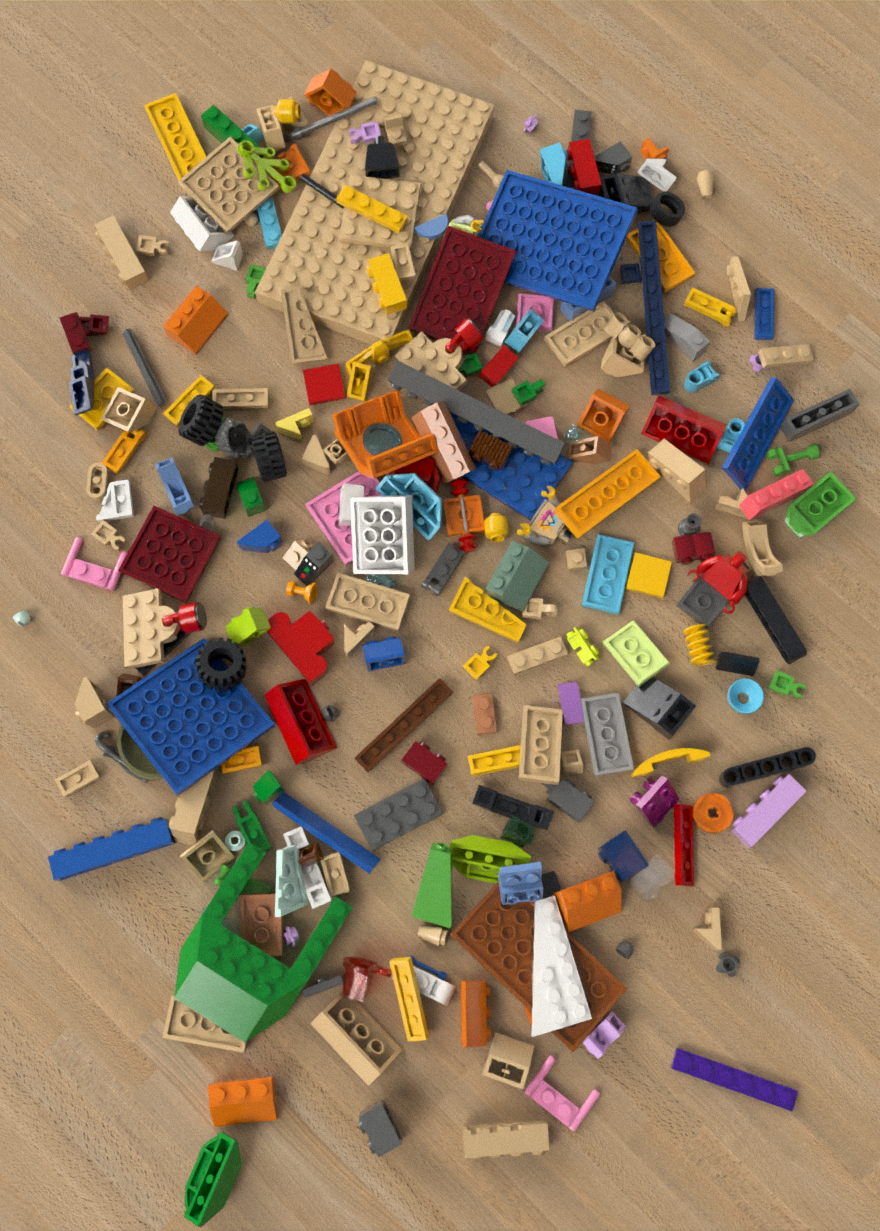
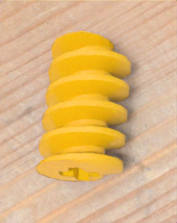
[683,624,716,666]

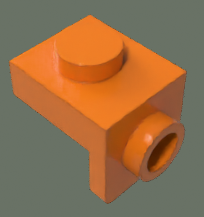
[641,138,669,159]

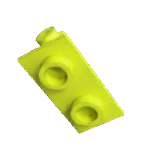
[566,627,600,667]

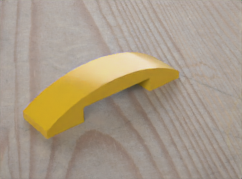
[631,748,711,778]

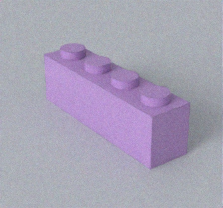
[731,774,806,848]

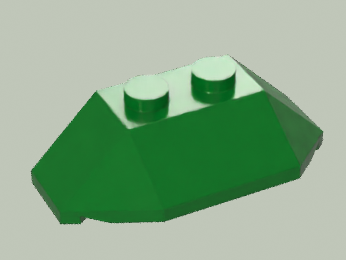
[184,1132,242,1227]

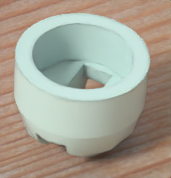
[13,610,30,626]

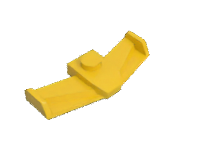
[346,330,413,377]

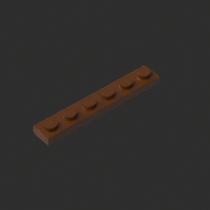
[354,678,453,773]

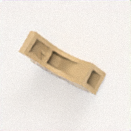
[742,519,783,576]

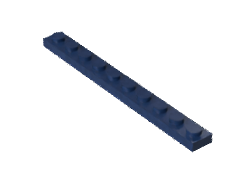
[638,220,670,395]

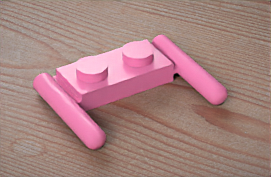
[61,537,127,591]
[524,1055,600,1132]

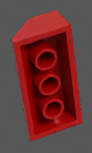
[641,395,726,464]
[264,679,337,765]

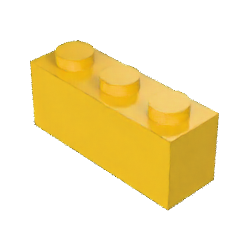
[366,253,407,315]

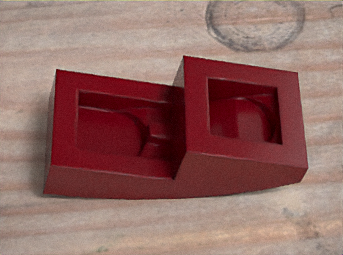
[80,314,109,336]

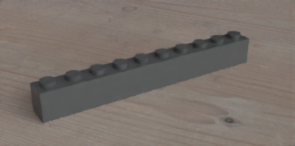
[387,360,565,466]

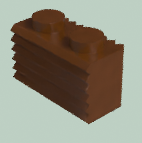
[469,431,513,471]

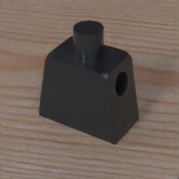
[365,136,400,179]

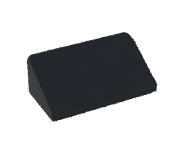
[716,651,760,676]

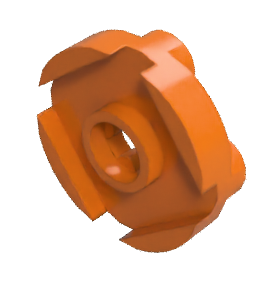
[693,793,733,834]

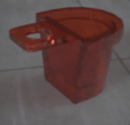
[342,957,392,1002]

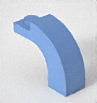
[155,457,194,515]

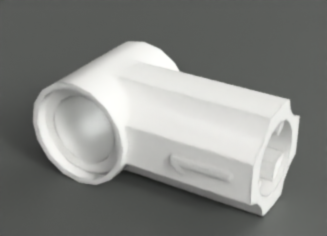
[485,310,515,347]

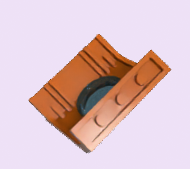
[332,390,438,478]

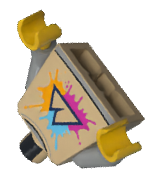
[517,486,573,545]

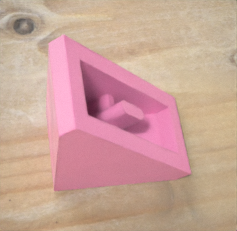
[525,416,558,439]

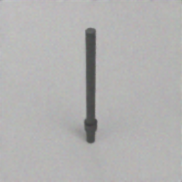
[283,96,378,143]

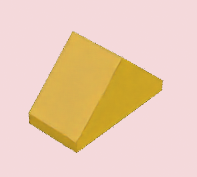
[347,361,373,401]

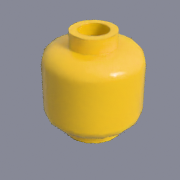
[274,99,301,123]
[484,513,509,542]

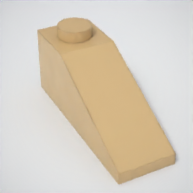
[256,105,285,152]

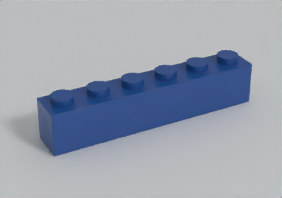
[48,817,175,881]

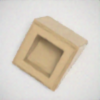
[560,749,583,776]

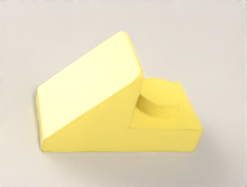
[275,408,314,441]

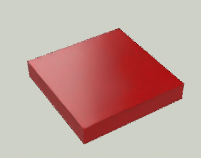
[303,364,345,406]

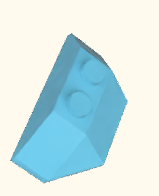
[375,473,442,541]

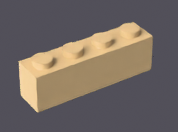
[94,215,148,290]

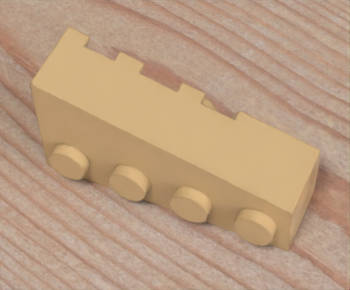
[169,767,219,846]
[462,1121,549,1159]

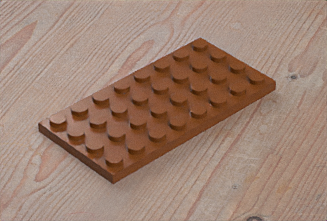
[450,882,627,1052]

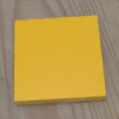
[626,552,672,599]

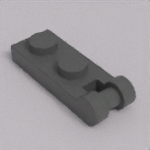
[421,543,465,597]

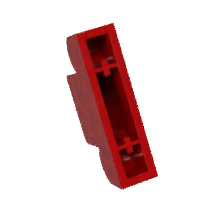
[266,611,335,686]

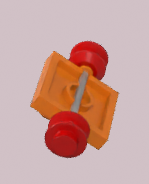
[443,478,485,553]

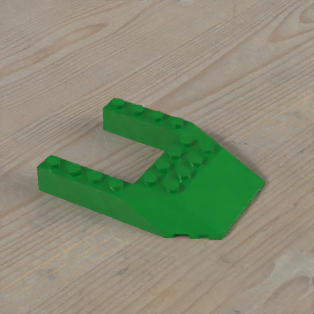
[174,842,353,1042]

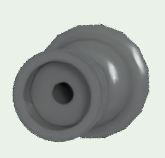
[678,513,701,536]

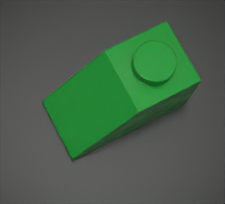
[236,477,266,517]
[252,770,285,805]

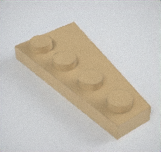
[281,287,328,363]

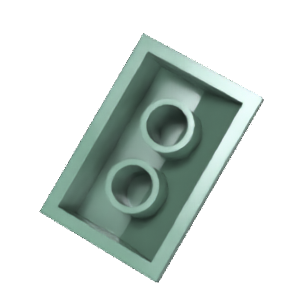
[486,541,550,612]

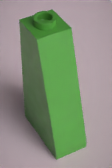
[411,842,454,928]

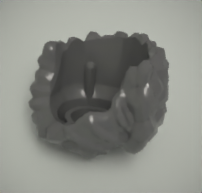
[215,417,254,458]

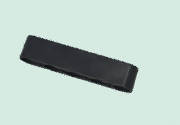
[745,576,807,664]
[719,747,816,788]

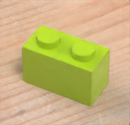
[225,607,271,647]

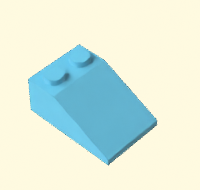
[540,142,568,186]

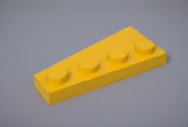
[449,577,526,643]

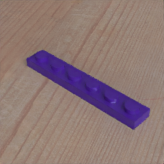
[671,1048,798,1112]

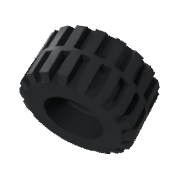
[178,394,224,446]
[251,431,287,482]
[196,638,246,692]

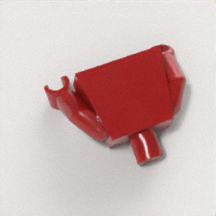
[388,456,440,493]
[687,551,748,614]

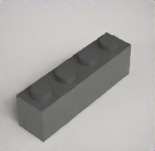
[780,389,859,442]

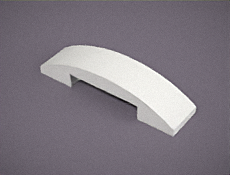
[283,827,332,909]

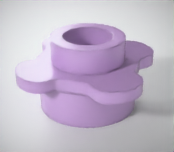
[523,114,539,133]
[749,353,769,372]
[283,927,300,948]

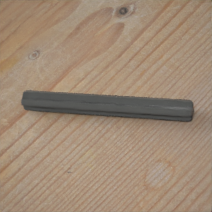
[122,328,167,407]

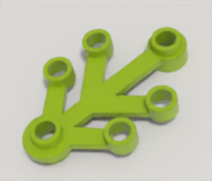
[237,140,296,193]

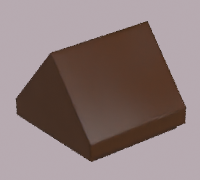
[299,842,324,867]

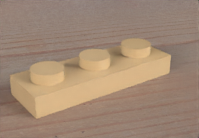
[758,344,814,368]
[212,388,269,409]
[507,636,568,675]

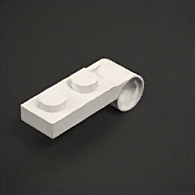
[392,966,456,1006]

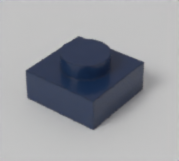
[620,263,641,284]

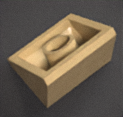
[180,830,235,882]

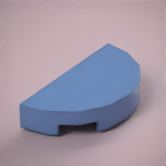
[414,214,448,240]

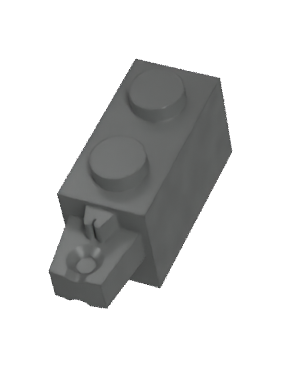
[541,778,594,823]

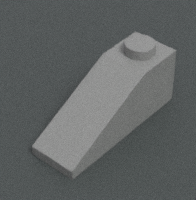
[664,312,710,362]

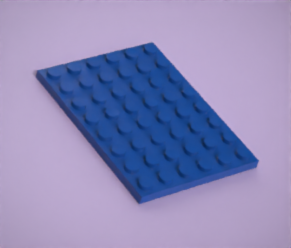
[478,170,638,312]

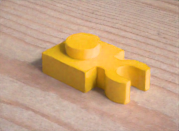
[463,646,497,681]

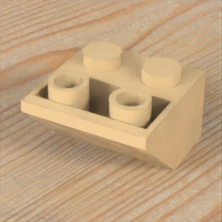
[482,1032,534,1089]

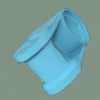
[684,361,721,393]
[716,418,745,453]

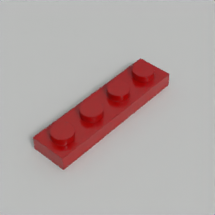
[673,804,694,887]

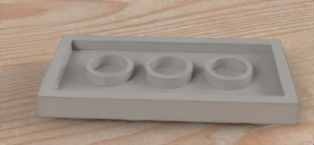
[581,693,634,777]

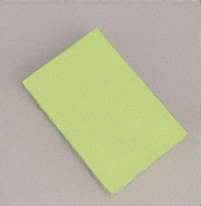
[603,620,670,687]

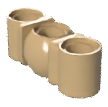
[604,312,656,361]

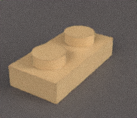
[390,243,416,282]
[55,760,101,798]
[321,852,350,897]

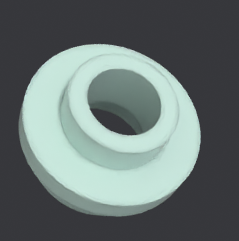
[225,831,246,851]

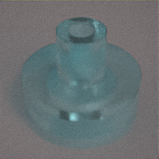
[564,425,583,443]

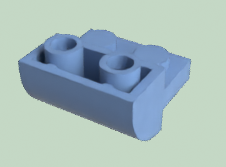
[498,862,543,905]

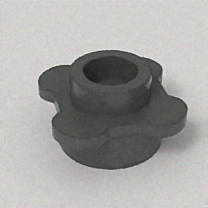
[716,953,739,977]

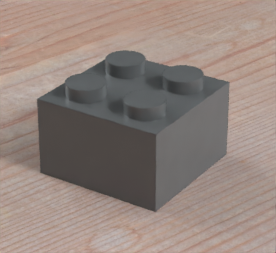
[357,1100,402,1158]

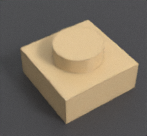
[565,548,587,571]

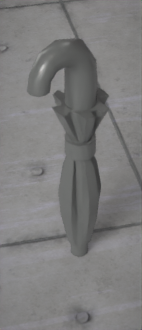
[94,732,149,783]

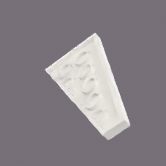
[531,896,592,1037]

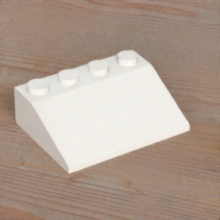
[350,495,415,574]

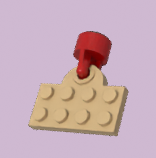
[395,318,484,390]
[123,589,207,669]

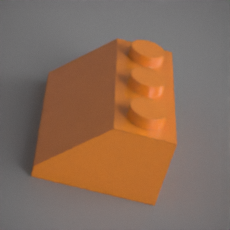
[163,286,228,355]
[553,871,622,933]
[460,980,491,1047]
[208,1076,277,1127]

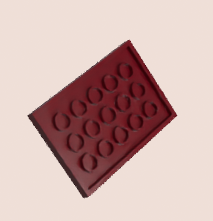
[409,226,516,354]

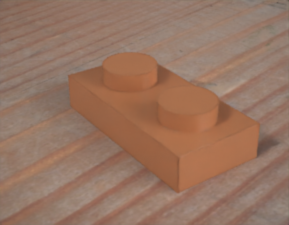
[472,693,497,735]

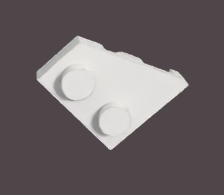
[96,480,134,523]

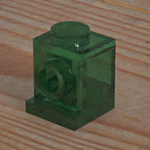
[500,816,534,848]

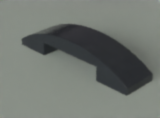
[472,785,554,831]

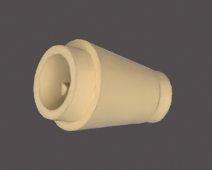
[697,170,714,199]
[418,925,449,947]

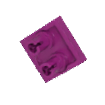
[630,775,679,828]

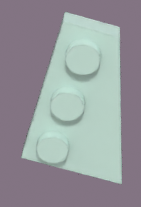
[275,845,309,917]

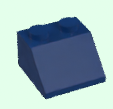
[362,636,406,672]

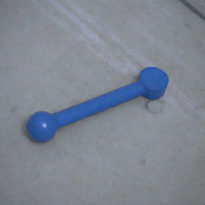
[409,956,447,980]

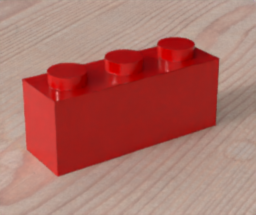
[566,139,601,195]

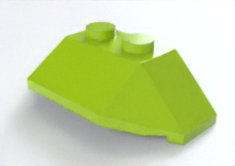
[450,835,531,884]

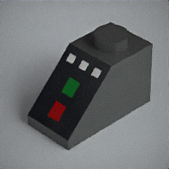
[594,141,632,174]
[294,542,334,586]

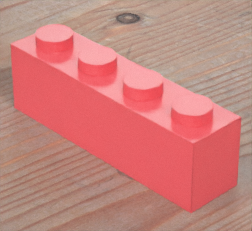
[739,469,814,521]

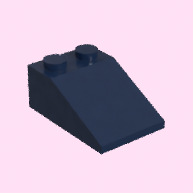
[598,830,649,883]

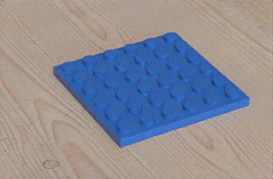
[106,638,275,796]

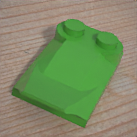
[784,471,857,537]

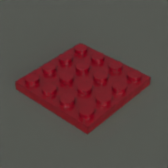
[118,505,222,603]

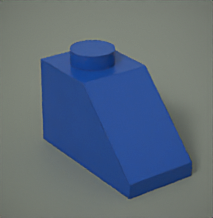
[236,520,283,553]

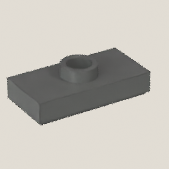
[302,975,344,998]

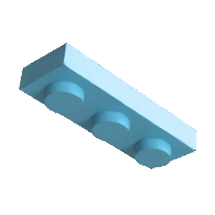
[257,197,282,250]

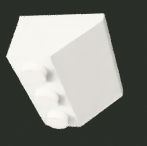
[170,196,234,251]

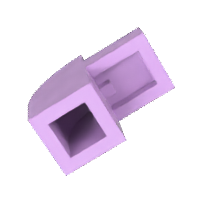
[583,1011,626,1059]

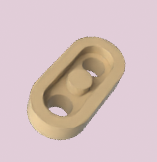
[86,462,109,500]

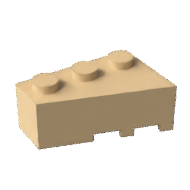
[648,439,706,504]

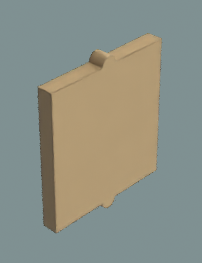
[485,378,527,415]

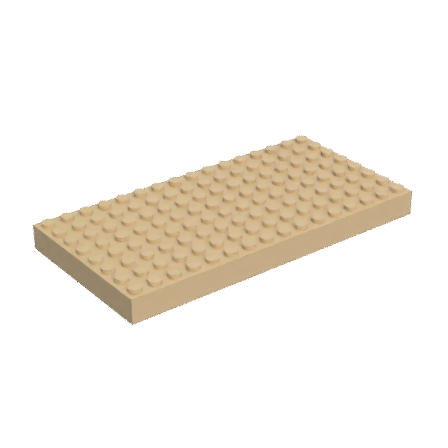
[255,60,494,345]

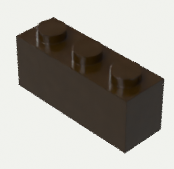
[199,457,239,519]

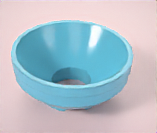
[727,678,764,714]

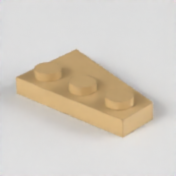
[727,256,751,321]

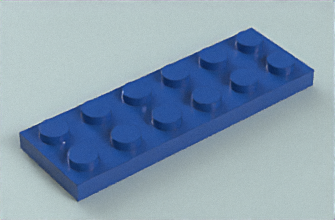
[722,377,794,490]

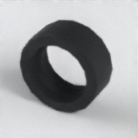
[650,191,685,227]

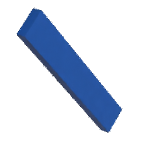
[272,791,381,874]

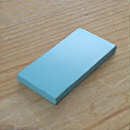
[581,534,634,615]

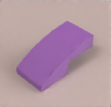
[557,681,584,725]

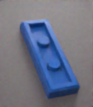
[754,288,774,341]

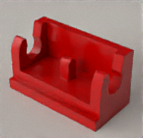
[478,345,518,387]

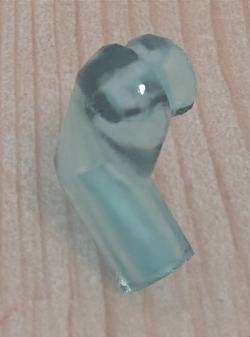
[366,574,395,589]

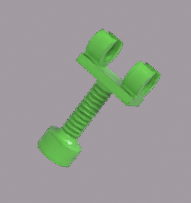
[766,444,820,477]

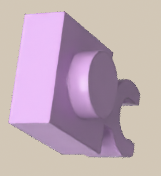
[349,121,381,144]

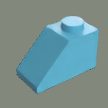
[505,309,544,353]

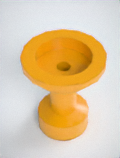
[286,581,318,605]

